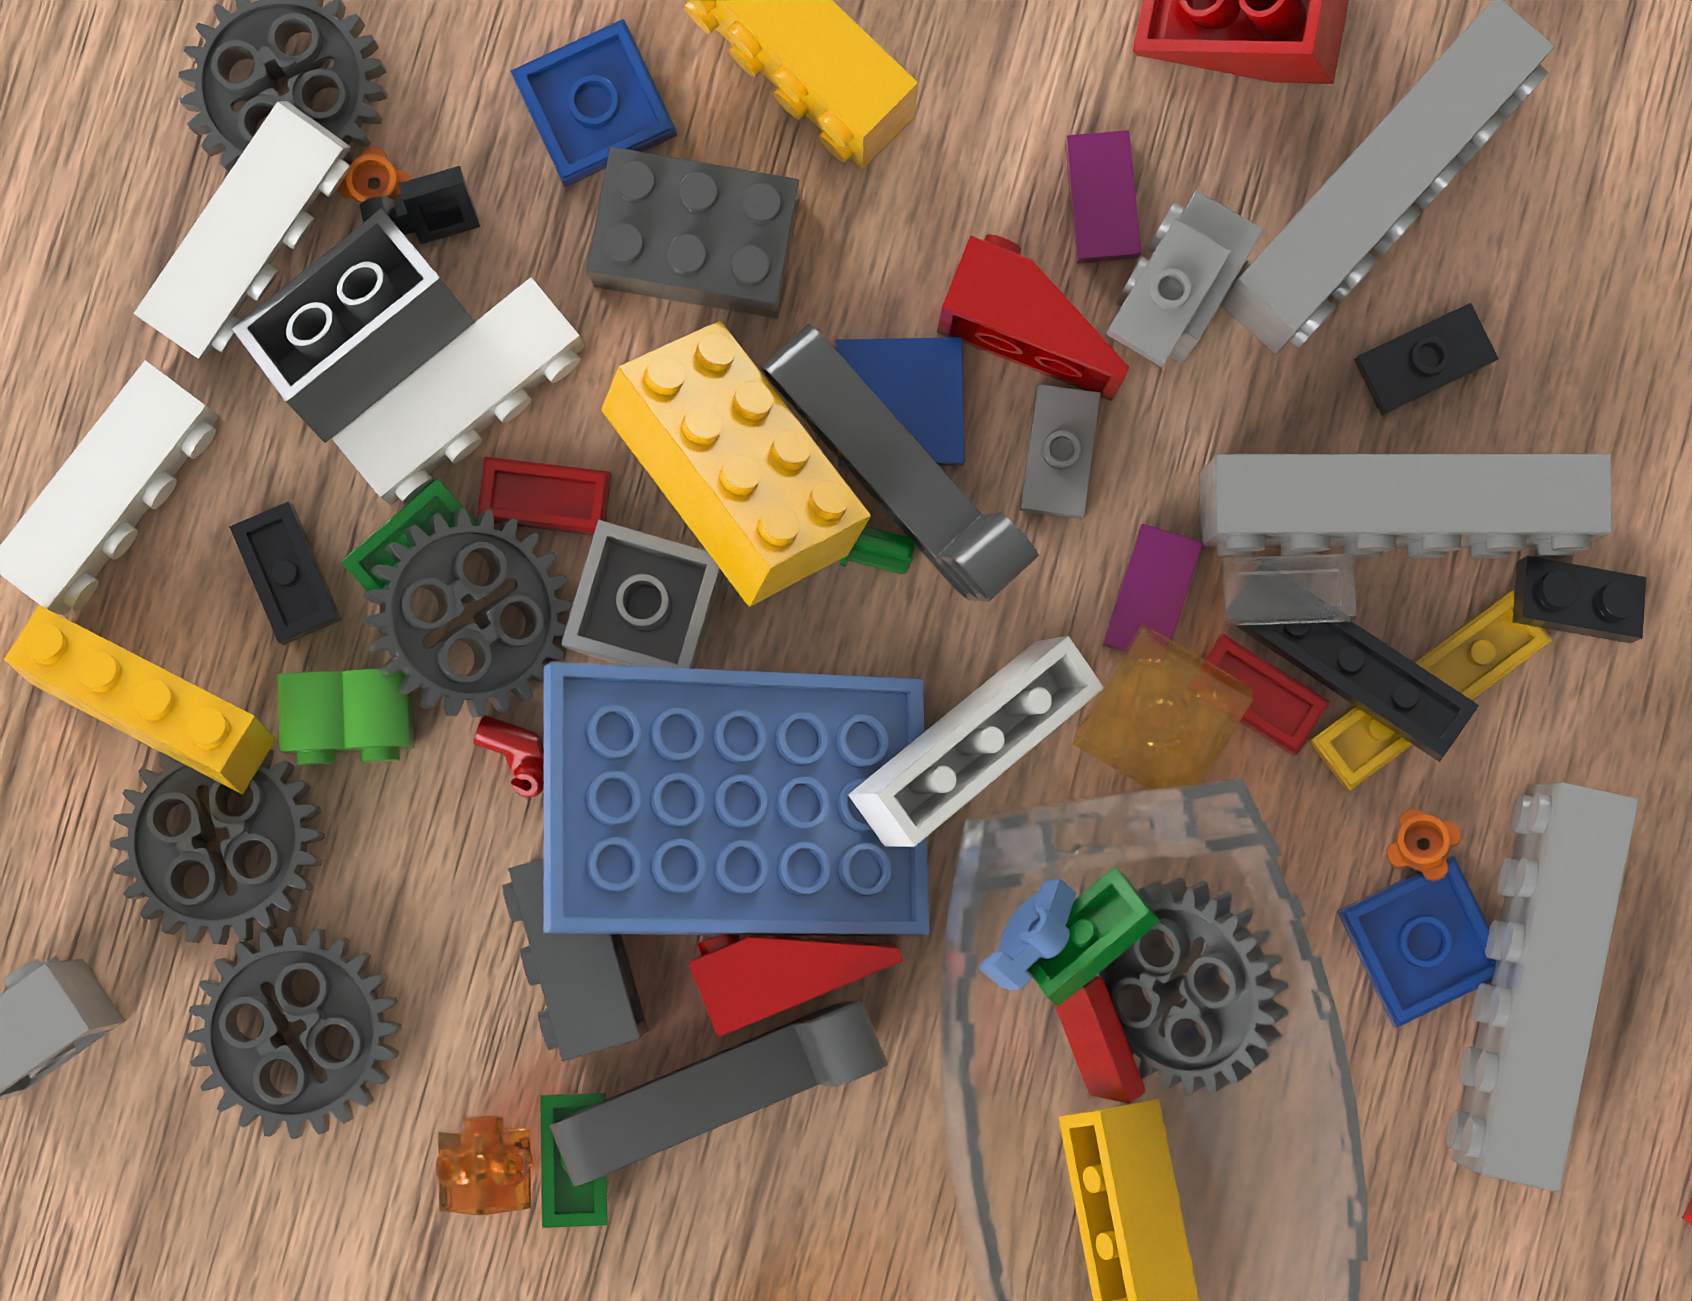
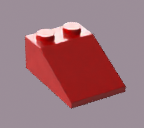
[1133,0,1349,84]
[937,234,1129,401]
[688,934,903,1037]

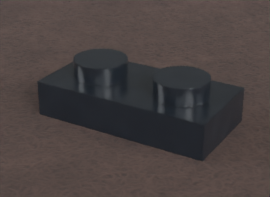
[229,501,342,645]
[1512,555,1646,644]

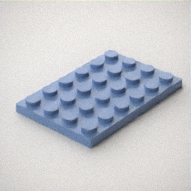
[544,662,929,937]

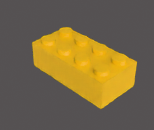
[684,0,918,170]
[601,320,871,607]

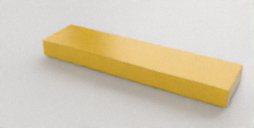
[1308,589,1552,791]

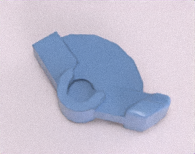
[979,878,1076,990]

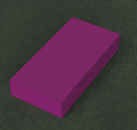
[1065,130,1141,264]
[1102,523,1203,665]

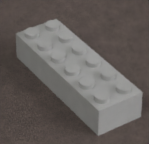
[1220,0,1555,355]
[1199,454,1613,559]
[1446,782,1639,1192]

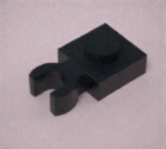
[359,166,480,245]

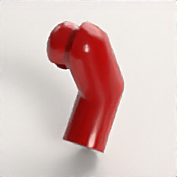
[474,715,544,798]

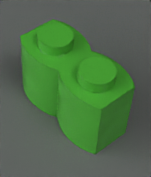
[277,669,415,766]

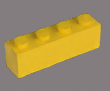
[4,605,276,795]
[1059,1098,1199,1301]

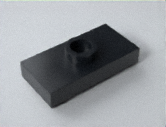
[1354,303,1499,416]

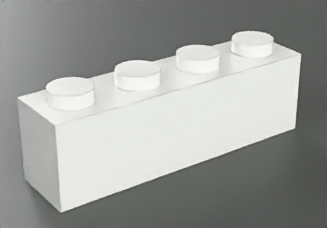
[133,101,351,359]
[332,277,585,506]
[0,360,220,616]
[848,636,1104,847]

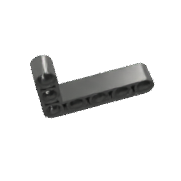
[761,324,1039,601]
[549,1001,888,1186]

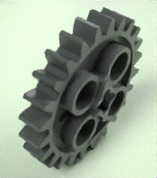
[178,0,388,172]
[362,508,573,717]
[110,749,325,945]
[1099,878,1289,1095]
[186,926,402,1139]

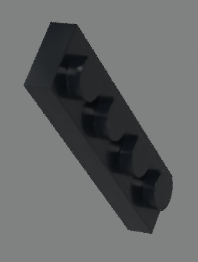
[1225,562,1479,762]

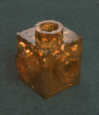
[436,1116,533,1216]

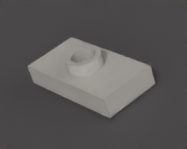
[1106,218,1232,367]
[1020,384,1101,520]

